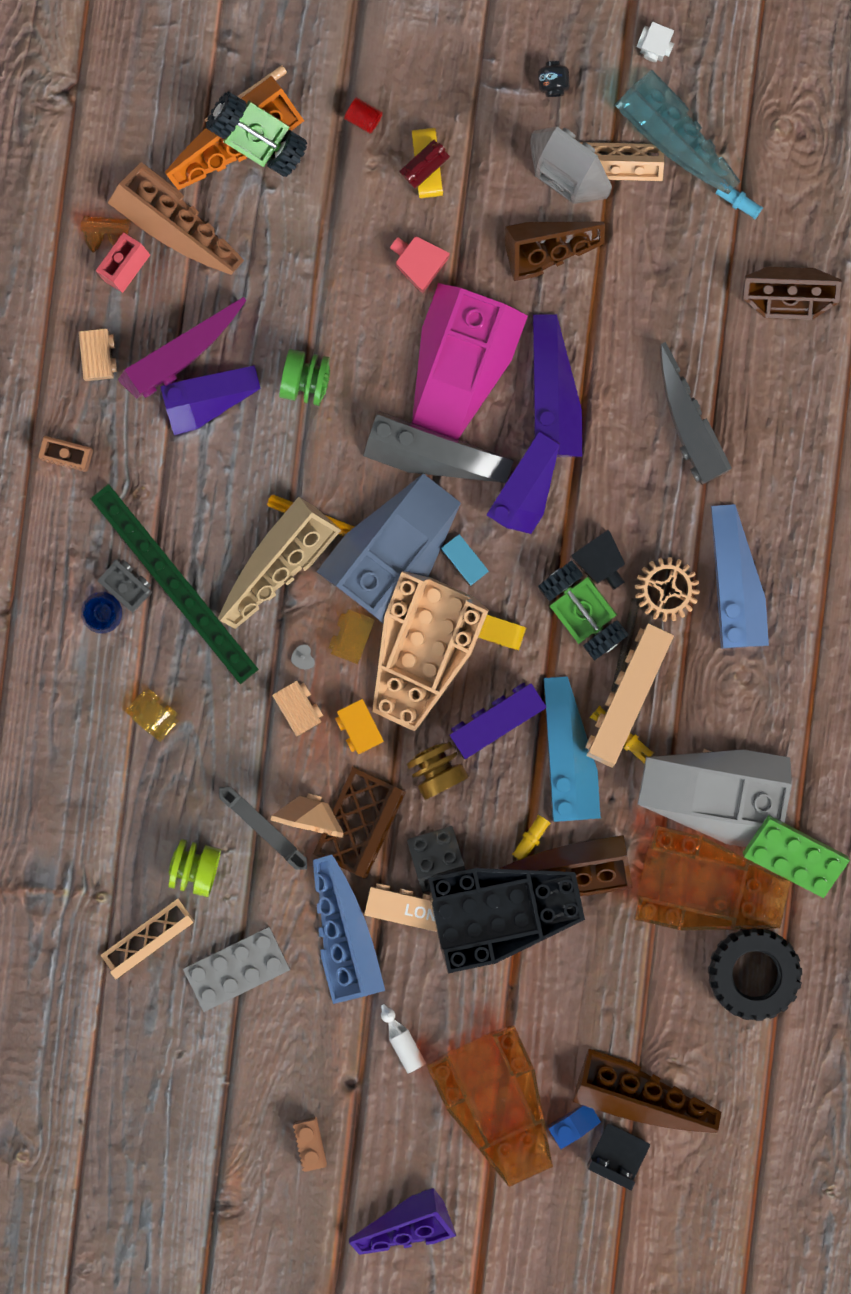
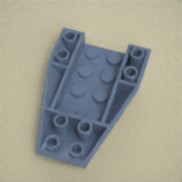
[317,474,461,624]

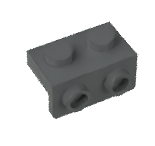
[97,559,152,613]

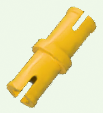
[512,815,551,860]

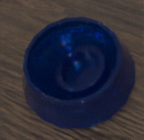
[81,592,122,633]

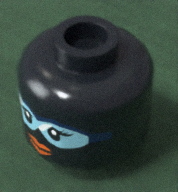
[538,61,570,97]

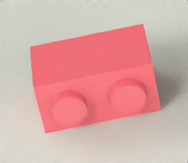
[96,232,150,293]

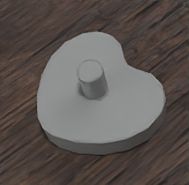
[291,644,315,670]

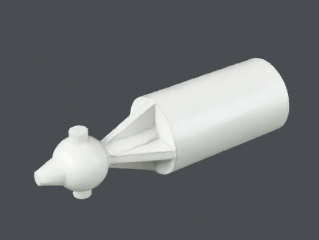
[381,1004,426,1074]

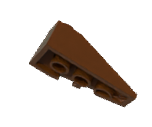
[505,221,605,281]

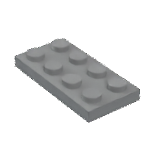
[183,926,291,1012]

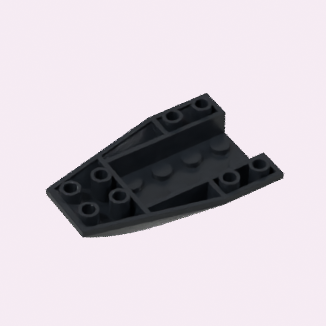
[428,868,585,974]

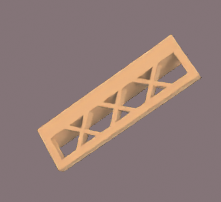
[579,142,664,181]
[100,898,195,979]

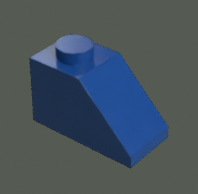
[547,1105,601,1149]

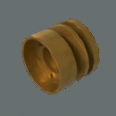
[406,742,469,800]

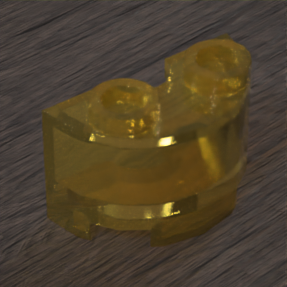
[125,689,179,742]

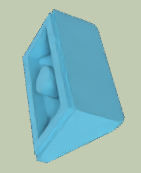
[441,534,489,586]

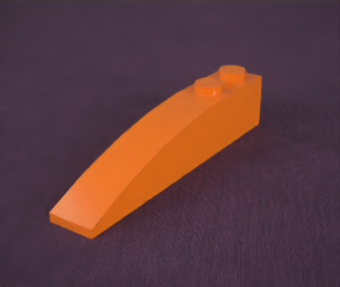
[165,76,304,190]

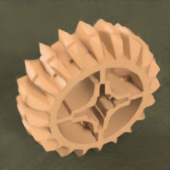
[635,557,700,622]

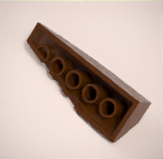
[499,835,633,896]
[573,1049,722,1133]

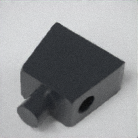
[570,530,625,590]

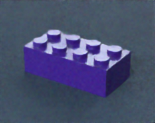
[449,682,547,759]

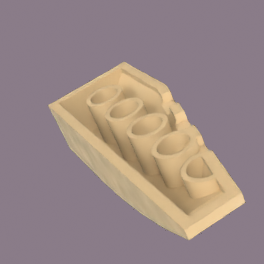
[218,497,341,629]

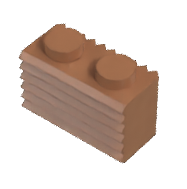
[39,436,93,472]
[292,1117,327,1172]

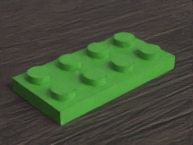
[743,815,850,898]

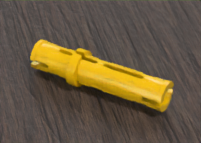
[590,706,654,764]

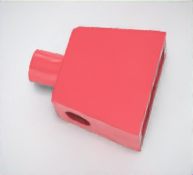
[390,236,450,293]

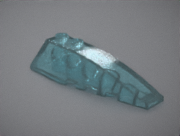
[615,70,741,194]

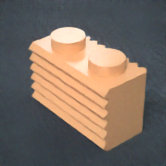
[79,329,117,381]
[272,681,323,737]

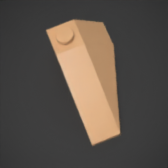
[270,793,344,837]

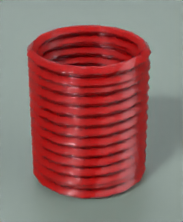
[344,97,383,134]

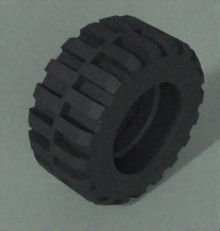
[708,927,802,1021]

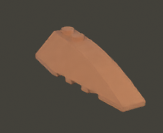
[108,162,244,275]

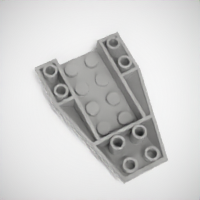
[530,127,612,204]
[638,749,792,847]

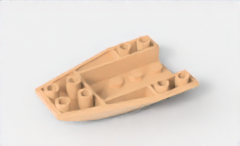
[372,571,489,731]

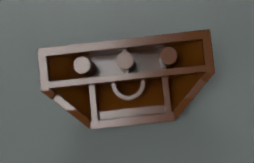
[743,266,842,320]

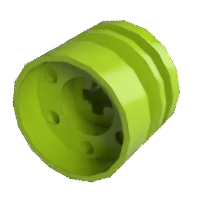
[168,839,221,897]

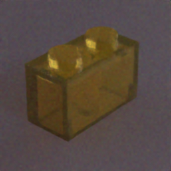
[328,609,375,665]

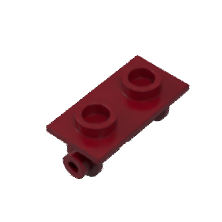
[399,140,450,189]

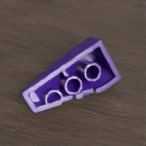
[160,365,261,435]
[487,431,560,534]
[349,1188,456,1255]

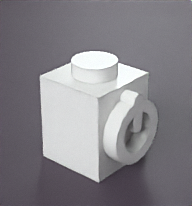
[636,22,674,62]

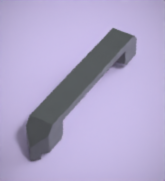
[219,787,307,870]

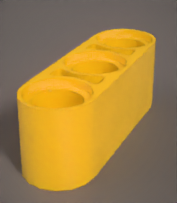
[412,128,443,198]
[478,615,526,651]

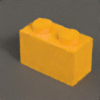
[335,699,384,755]

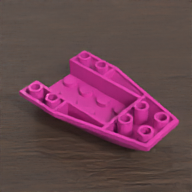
[412,283,528,439]

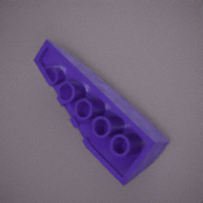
[533,314,582,457]

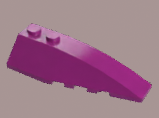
[118,297,246,399]

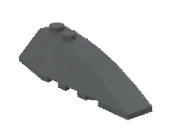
[660,342,732,485]
[363,411,514,483]

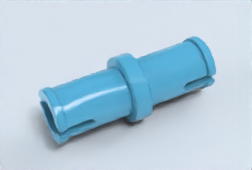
[715,181,763,219]

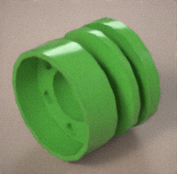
[279,349,330,406]

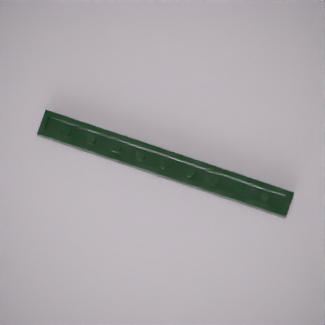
[90,484,259,685]

